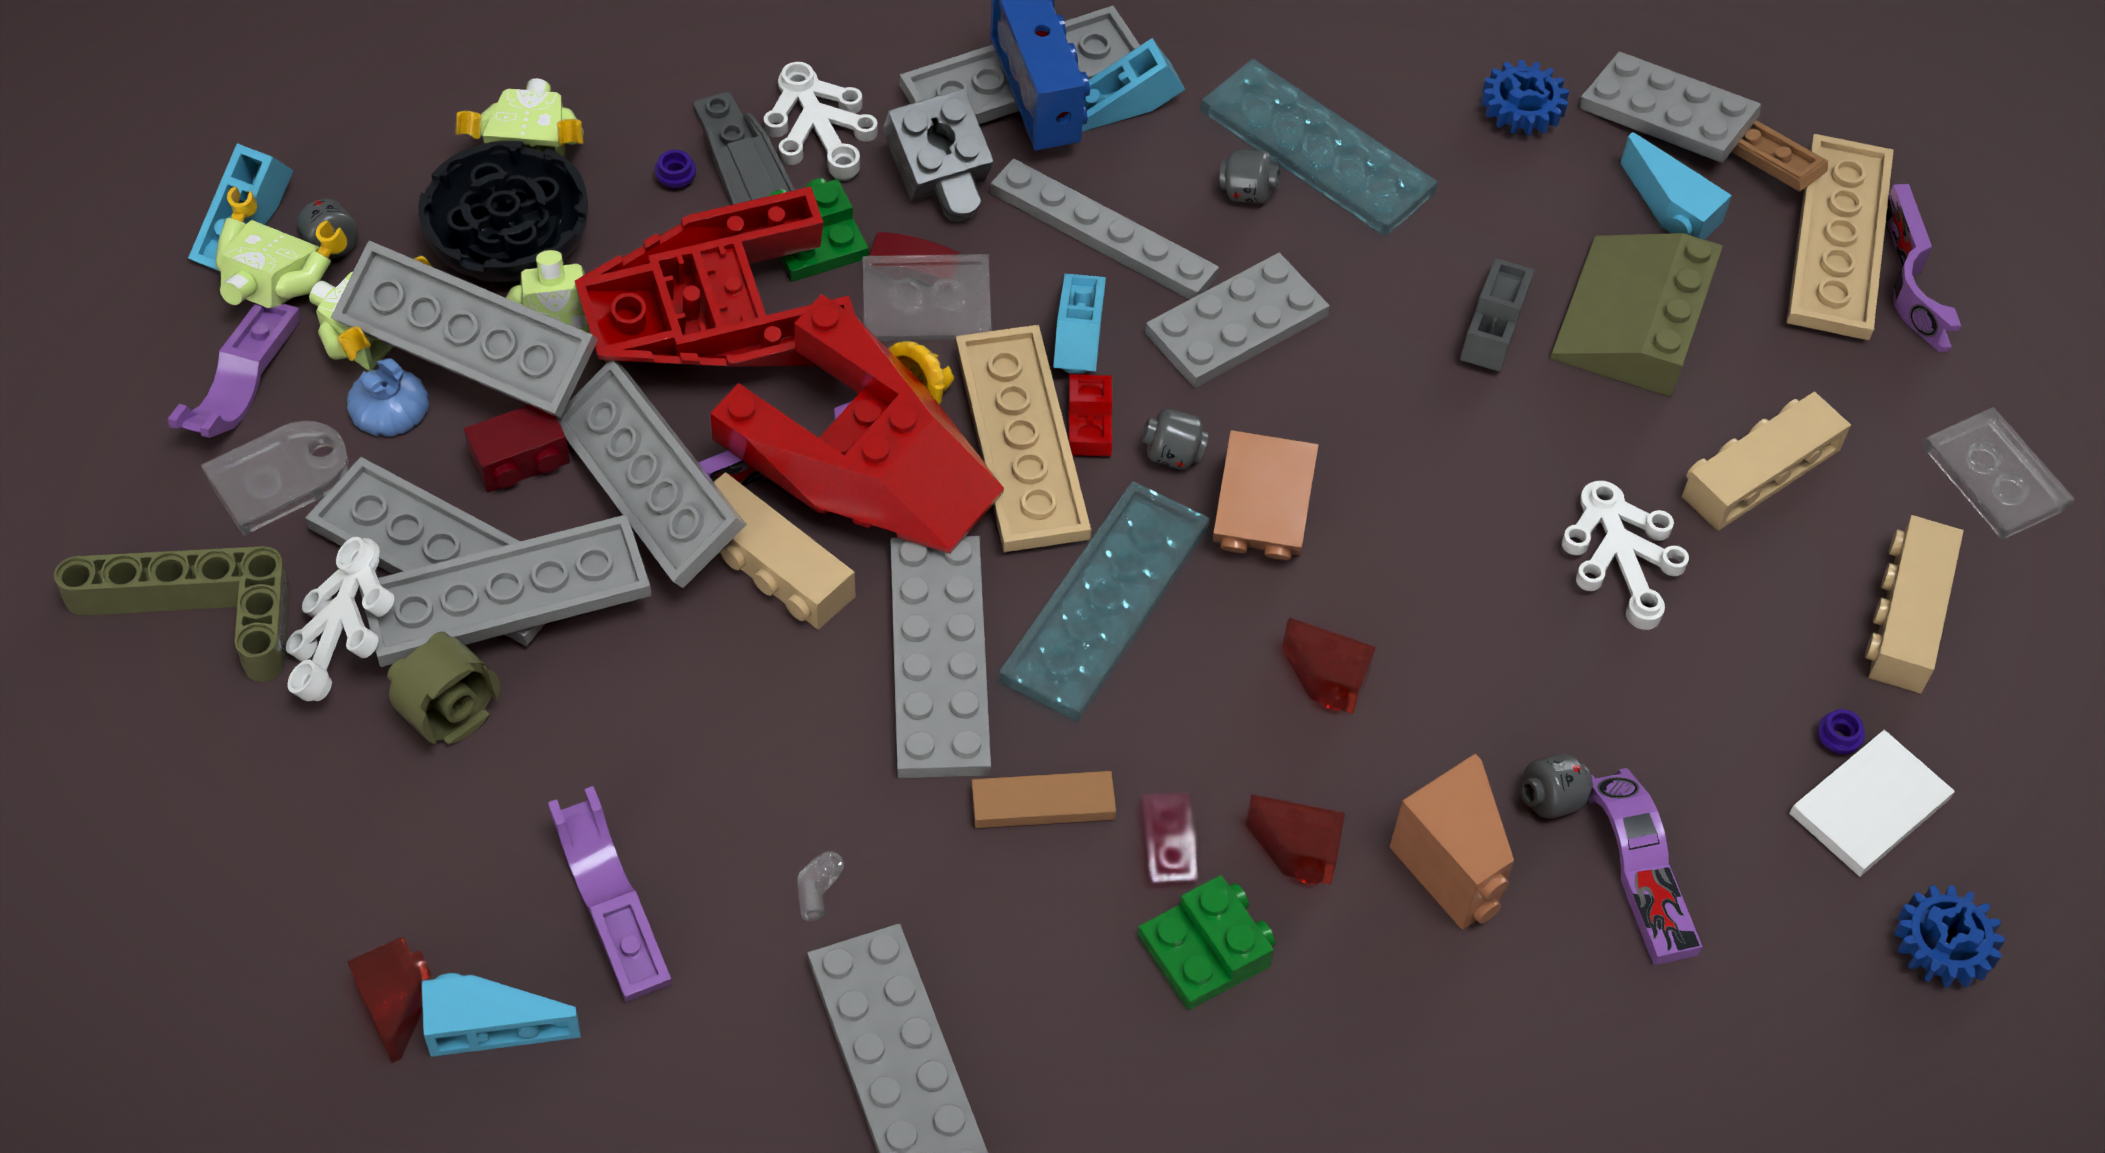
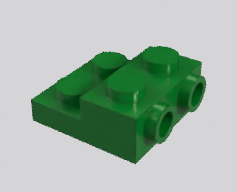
[769,178,869,282]
[1137,875,1275,1011]

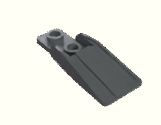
[693,92,795,205]

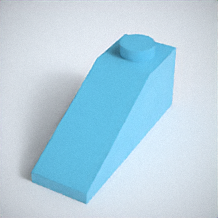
[1082,38,1186,132]
[1620,132,1732,240]
[188,144,294,271]
[1053,273,1106,374]
[421,973,581,1057]

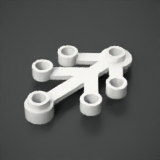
[764,62,878,181]
[1562,481,1689,630]
[286,537,394,701]

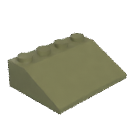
[1550,233,1723,397]

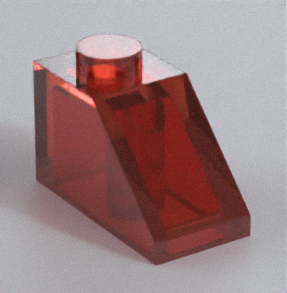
[1282,617,1376,714]
[1246,794,1345,885]
[347,937,431,1063]

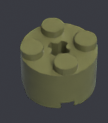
[387,631,500,744]

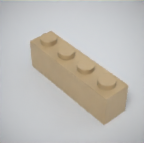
[1682,391,1851,531]
[714,472,856,630]
[1865,515,1964,694]

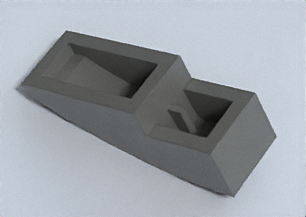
[1460,258,1535,372]

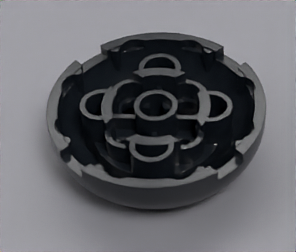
[418,141,589,283]

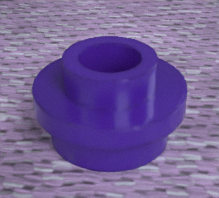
[655,149,696,188]
[1817,709,1865,754]

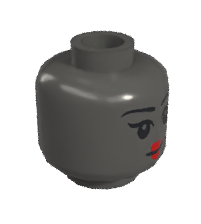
[1220,149,1281,204]
[296,198,358,260]
[1141,408,1208,470]
[1520,754,1593,818]

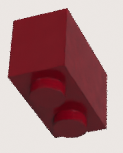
[463,405,570,493]

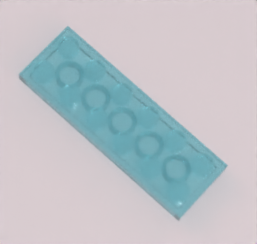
[1201,59,1438,236]
[999,481,1210,722]

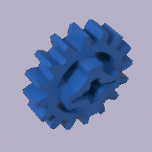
[1481,60,1569,136]
[1894,885,2005,988]

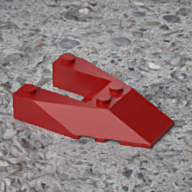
[575,187,856,367]
[710,294,1004,554]

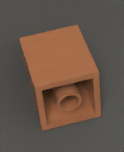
[1213,430,1319,560]
[1390,753,1514,930]

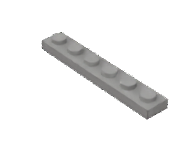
[990,158,1219,300]

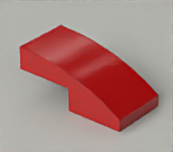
[1068,374,1113,456]

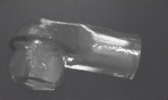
[797,851,844,921]

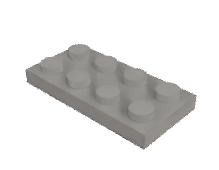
[1580,51,1761,163]
[1145,252,1330,389]

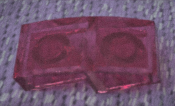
[1141,793,1198,884]

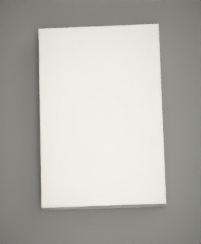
[1789,730,1955,877]

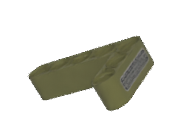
[54,546,290,682]

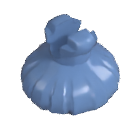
[346,358,430,437]

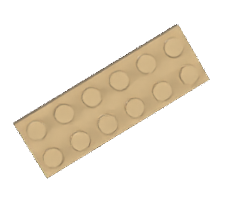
[1786,134,1894,340]
[955,325,1091,552]

